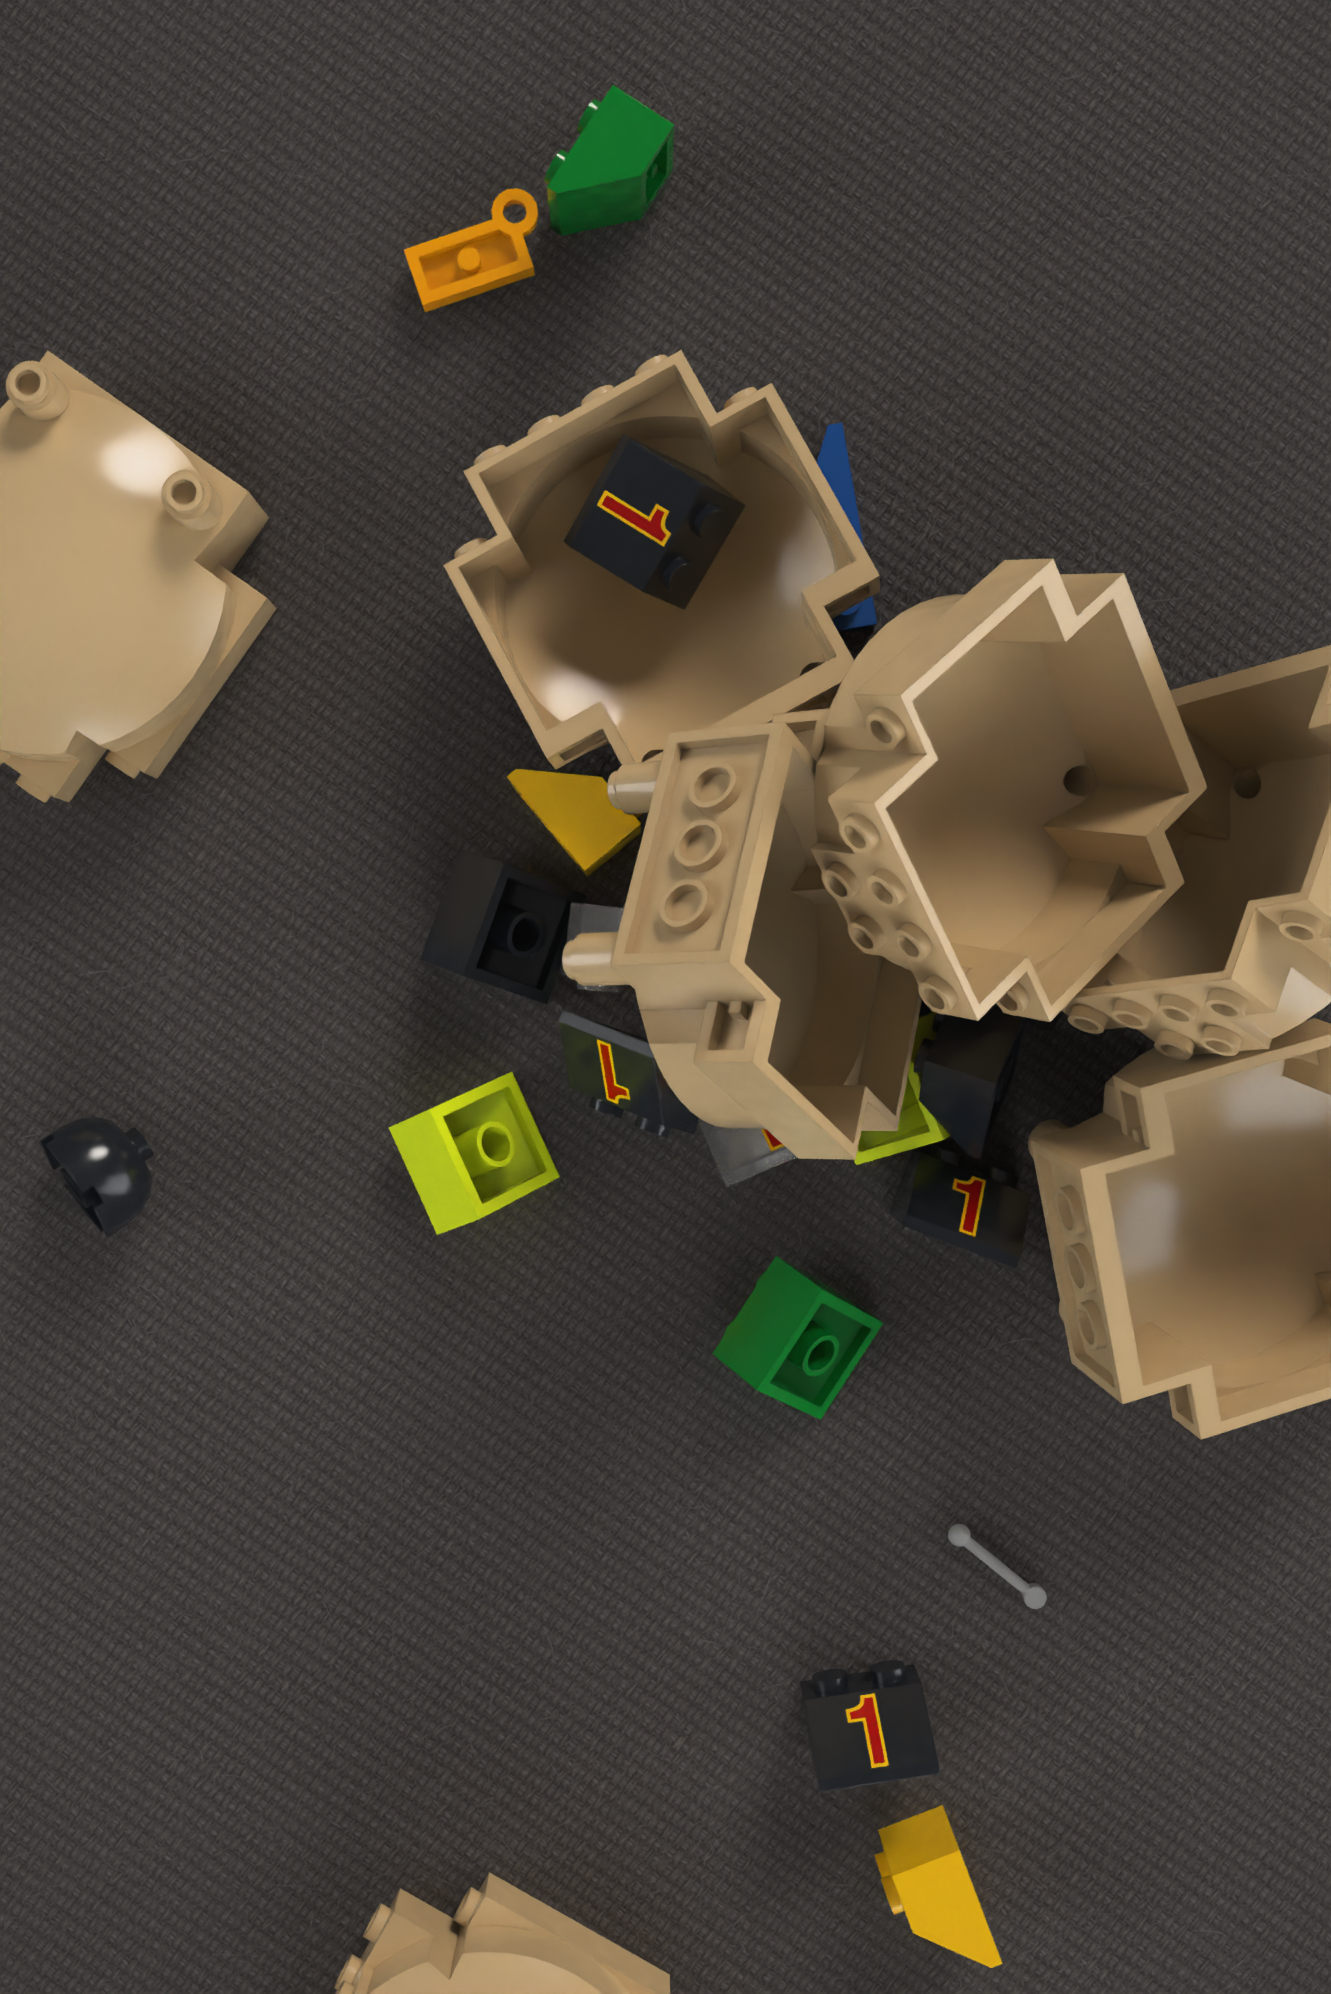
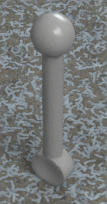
[948,1524,1047,1609]

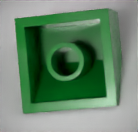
[712,1255,883,1420]

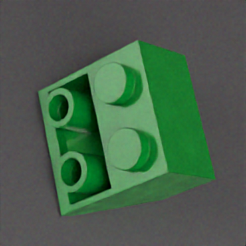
[544,85,674,236]

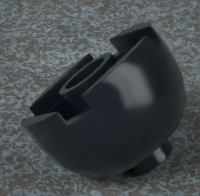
[39,1117,154,1237]

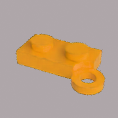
[404,188,539,312]

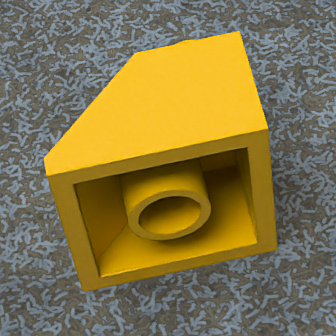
[507,769,642,877]
[874,1805,1003,1968]

